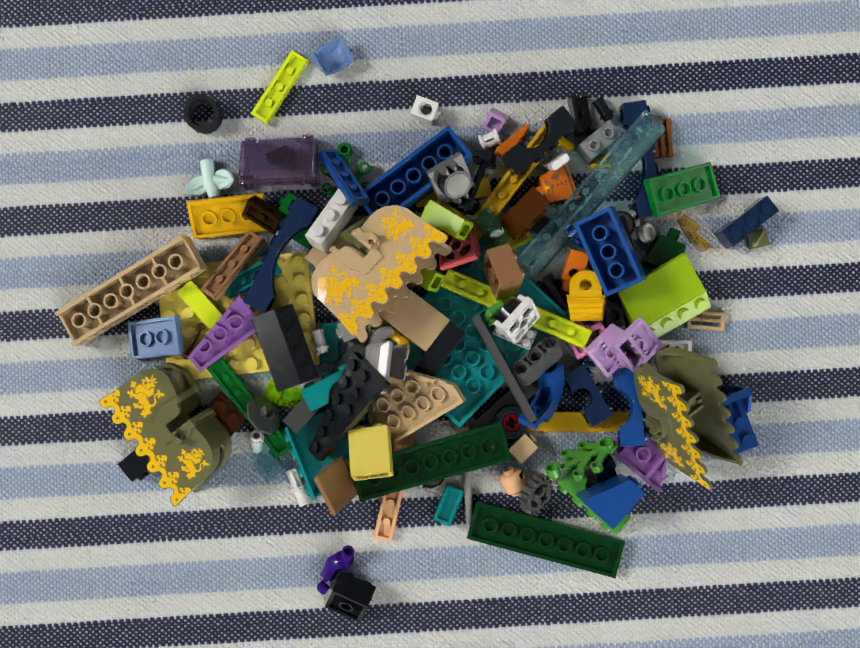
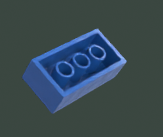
[574,206,647,297]

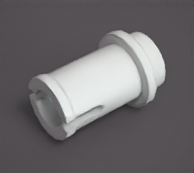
[311,329,329,355]
[249,430,264,453]

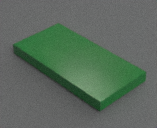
[643,162,721,218]

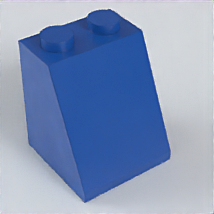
[576,474,646,530]

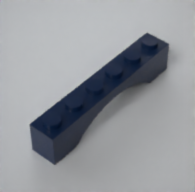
[619,100,658,220]
[243,196,321,313]

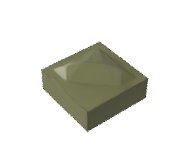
[746,226,770,250]

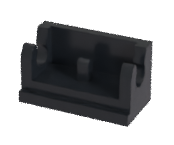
[567,92,594,137]

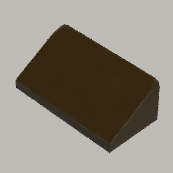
[242,195,287,235]

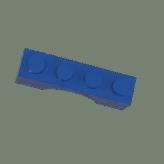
[612,368,648,447]

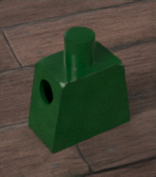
[640,228,686,269]

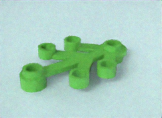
[545,437,617,482]

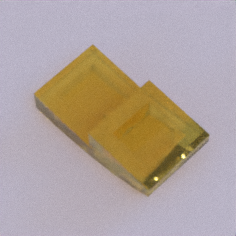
[677,215,711,252]

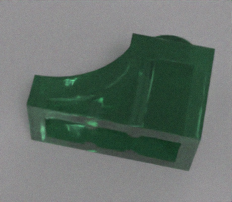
[472,206,511,248]

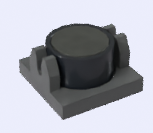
[426,152,475,205]

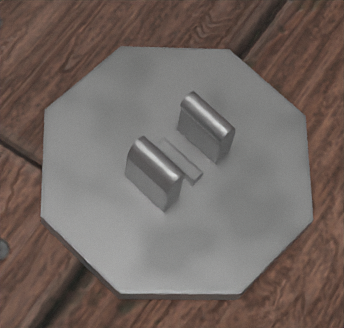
[247,396,281,435]

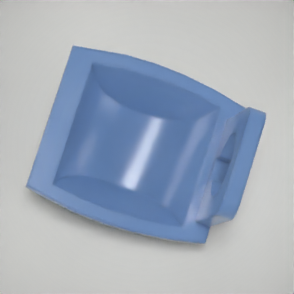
[311,36,354,76]

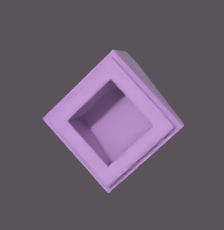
[482,108,509,135]

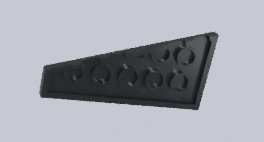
[308,352,391,461]

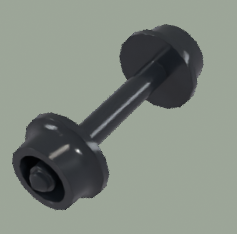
[456,149,497,216]

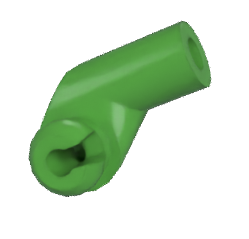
[484,300,505,327]

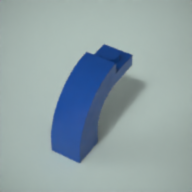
[518,362,565,430]

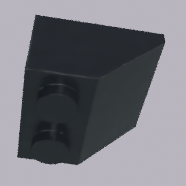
[325,571,376,622]

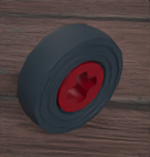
[494,405,528,439]

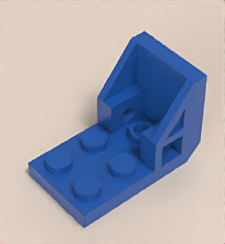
[721,385,759,454]

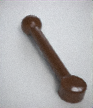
[182,323,205,360]

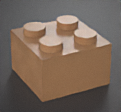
[482,243,525,301]

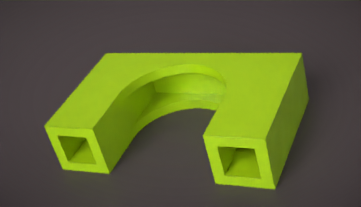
[419,199,474,293]

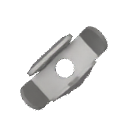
[365,326,409,394]

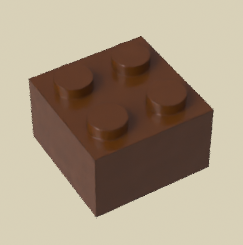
[498,187,550,241]

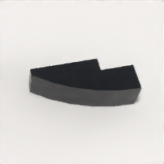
[414,321,466,377]

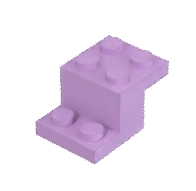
[583,317,663,378]

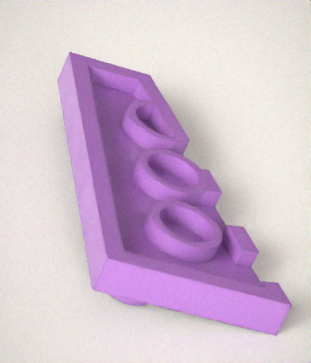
[188,294,256,372]

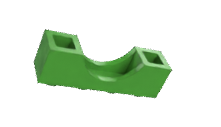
[555,466,631,535]

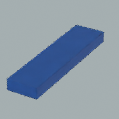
[318,150,370,206]

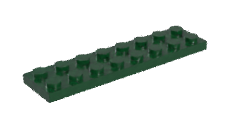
[354,421,512,502]
[466,500,625,578]

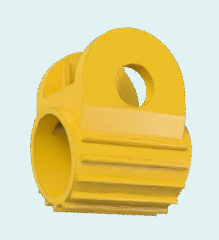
[566,270,606,321]

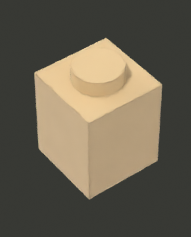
[508,433,538,463]

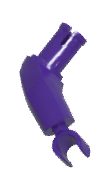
[317,545,354,595]

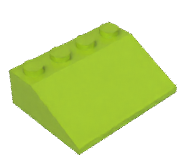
[617,252,711,338]

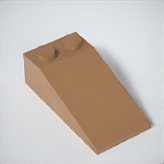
[313,455,358,516]

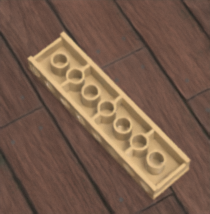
[54,235,208,346]
[304,237,450,353]

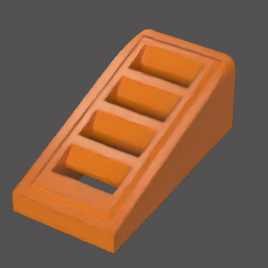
[494,124,529,158]

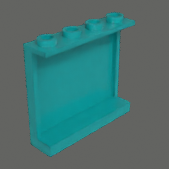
[284,411,361,500]

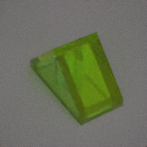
[264,379,304,408]

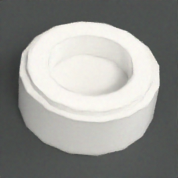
[638,223,656,243]

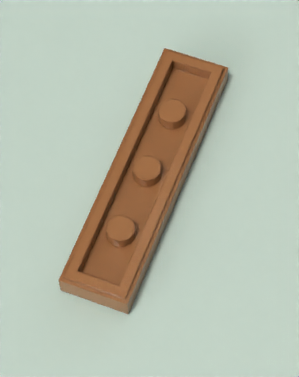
[201,229,265,301]

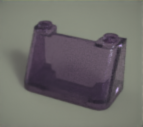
[239,134,321,190]

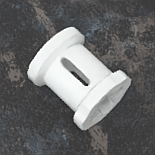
[478,128,502,150]

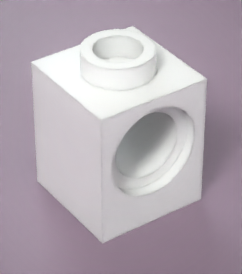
[410,95,441,125]

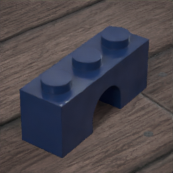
[714,196,779,249]
[564,364,613,427]

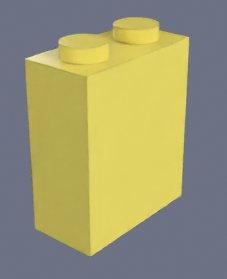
[348,423,394,481]

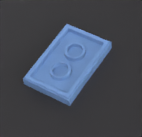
[127,315,185,360]

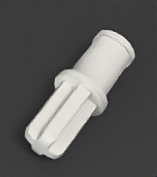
[287,468,311,507]

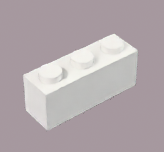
[305,188,358,254]

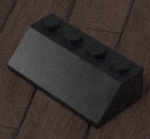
[251,304,319,392]

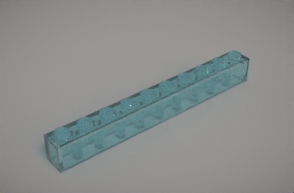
[517,110,666,279]

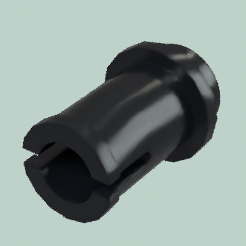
[592,96,614,123]

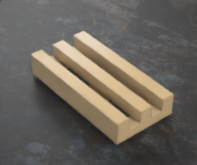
[684,311,726,331]

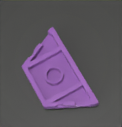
[612,433,668,493]

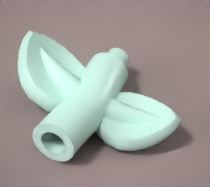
[184,158,235,198]

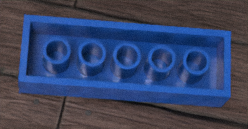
[362,125,472,216]

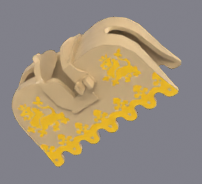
[311,205,452,343]

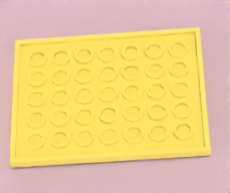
[159,251,321,380]

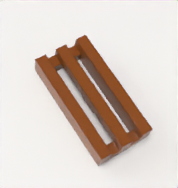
[650,118,673,159]

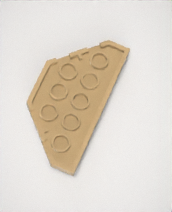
[368,369,466,445]

